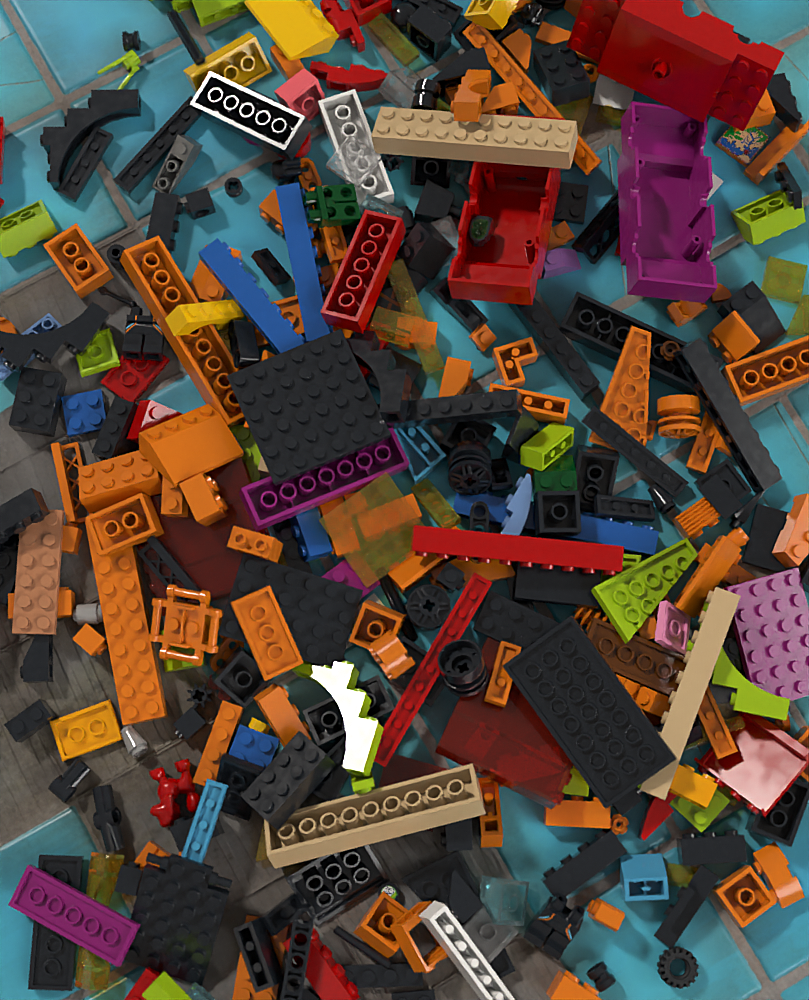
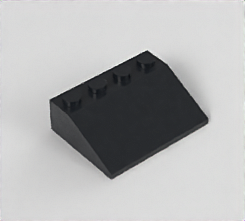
[514,534,602,608]
[281,844,390,926]

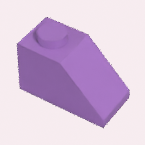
[542,248,581,279]

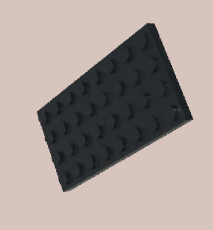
[503,615,677,809]

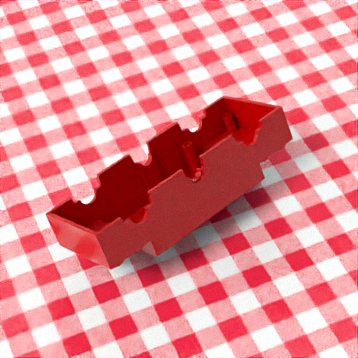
[566,0,785,132]
[447,114,564,305]

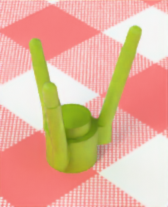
[97,50,141,90]

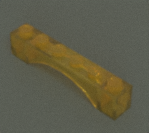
[74,852,124,990]

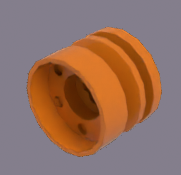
[657,395,701,439]

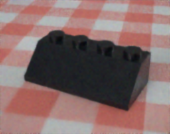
[302,675,395,754]

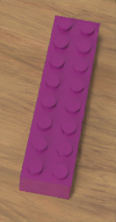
[239,427,410,532]

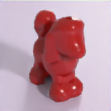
[149,758,201,828]

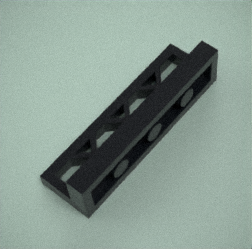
[571,190,620,264]
[138,535,202,604]

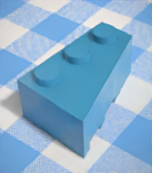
[394,426,446,486]

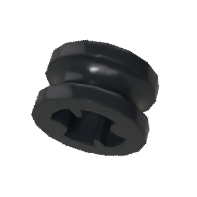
[224,177,243,198]

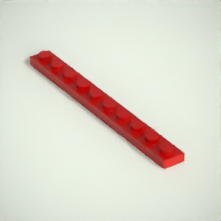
[374,572,492,767]

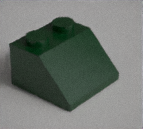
[532,455,577,496]

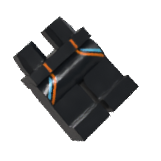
[122,307,164,361]
[523,893,585,960]

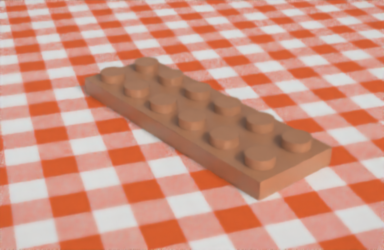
[12,510,65,635]

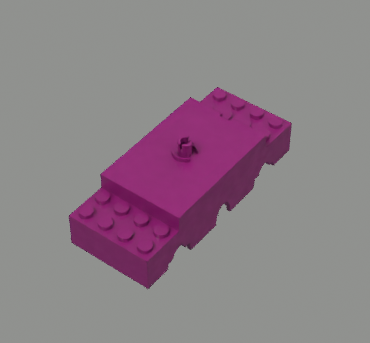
[617,101,717,303]

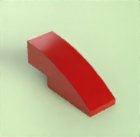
[638,791,677,841]

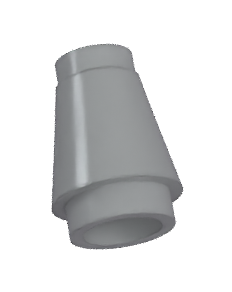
[120,725,148,758]

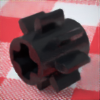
[520,2,545,28]
[380,154,404,172]
[187,683,213,709]

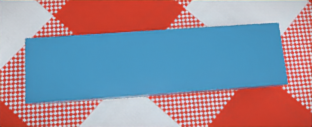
[181,779,229,863]

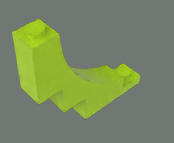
[149,0,249,27]

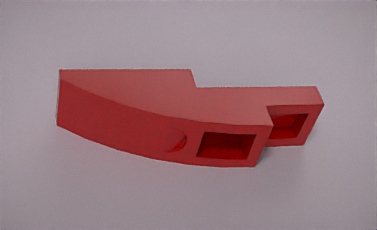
[310,61,388,92]

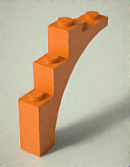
[616,674,672,717]

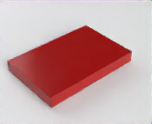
[100,341,170,403]

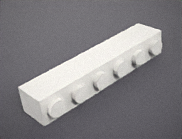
[419,901,515,1000]

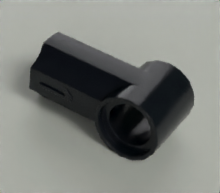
[48,758,91,803]

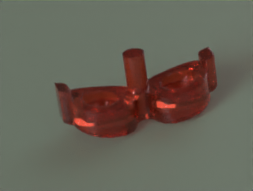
[208,675,232,701]

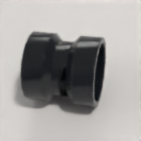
[586,961,616,993]

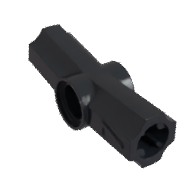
[92,785,126,853]

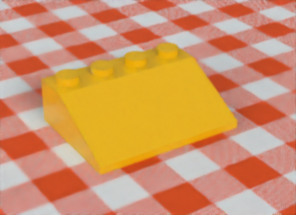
[244,0,339,61]

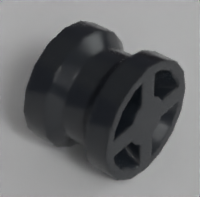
[122,31,141,52]

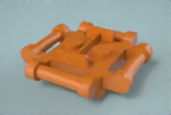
[148,584,223,667]

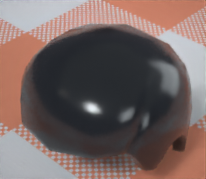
[389,2,417,34]

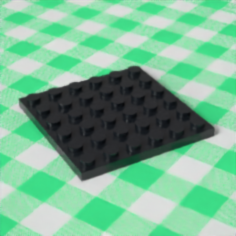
[227,329,391,486]

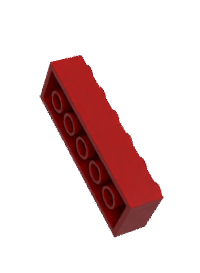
[320,210,406,333]

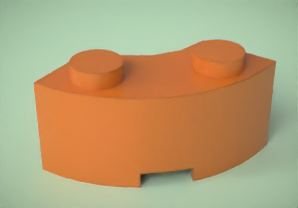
[753,842,804,909]

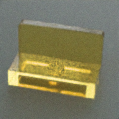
[370,306,416,347]

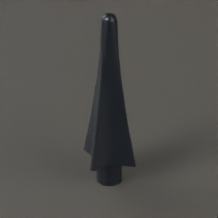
[729,490,766,529]

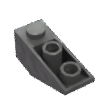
[152,135,203,194]

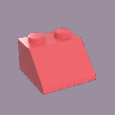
[274,68,325,121]

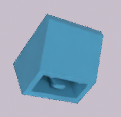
[619,853,669,901]

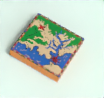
[715,125,770,167]

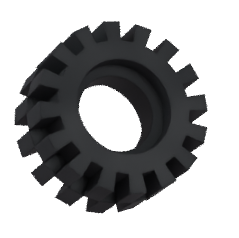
[657,946,699,989]

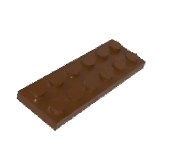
[586,617,686,697]

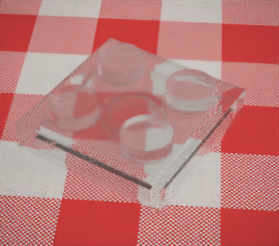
[326,134,382,189]

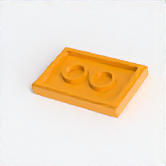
[49,699,123,762]

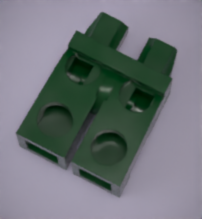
[303,184,361,228]

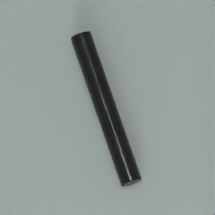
[333,925,392,969]

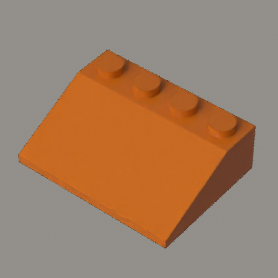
[139,403,244,487]
[673,535,742,619]

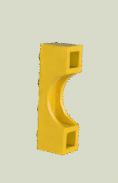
[165,299,244,336]

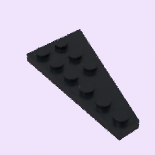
[401,851,515,979]

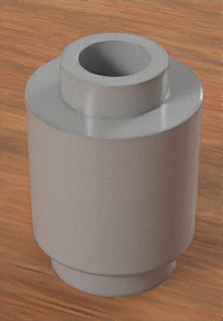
[73,603,103,625]

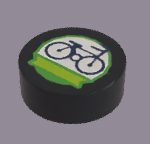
[378,882,399,901]

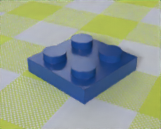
[61,389,107,437]
[229,725,280,769]

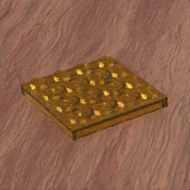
[318,472,424,588]

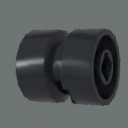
[411,79,441,111]

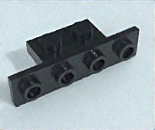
[654,864,719,948]

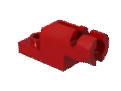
[320,0,365,53]

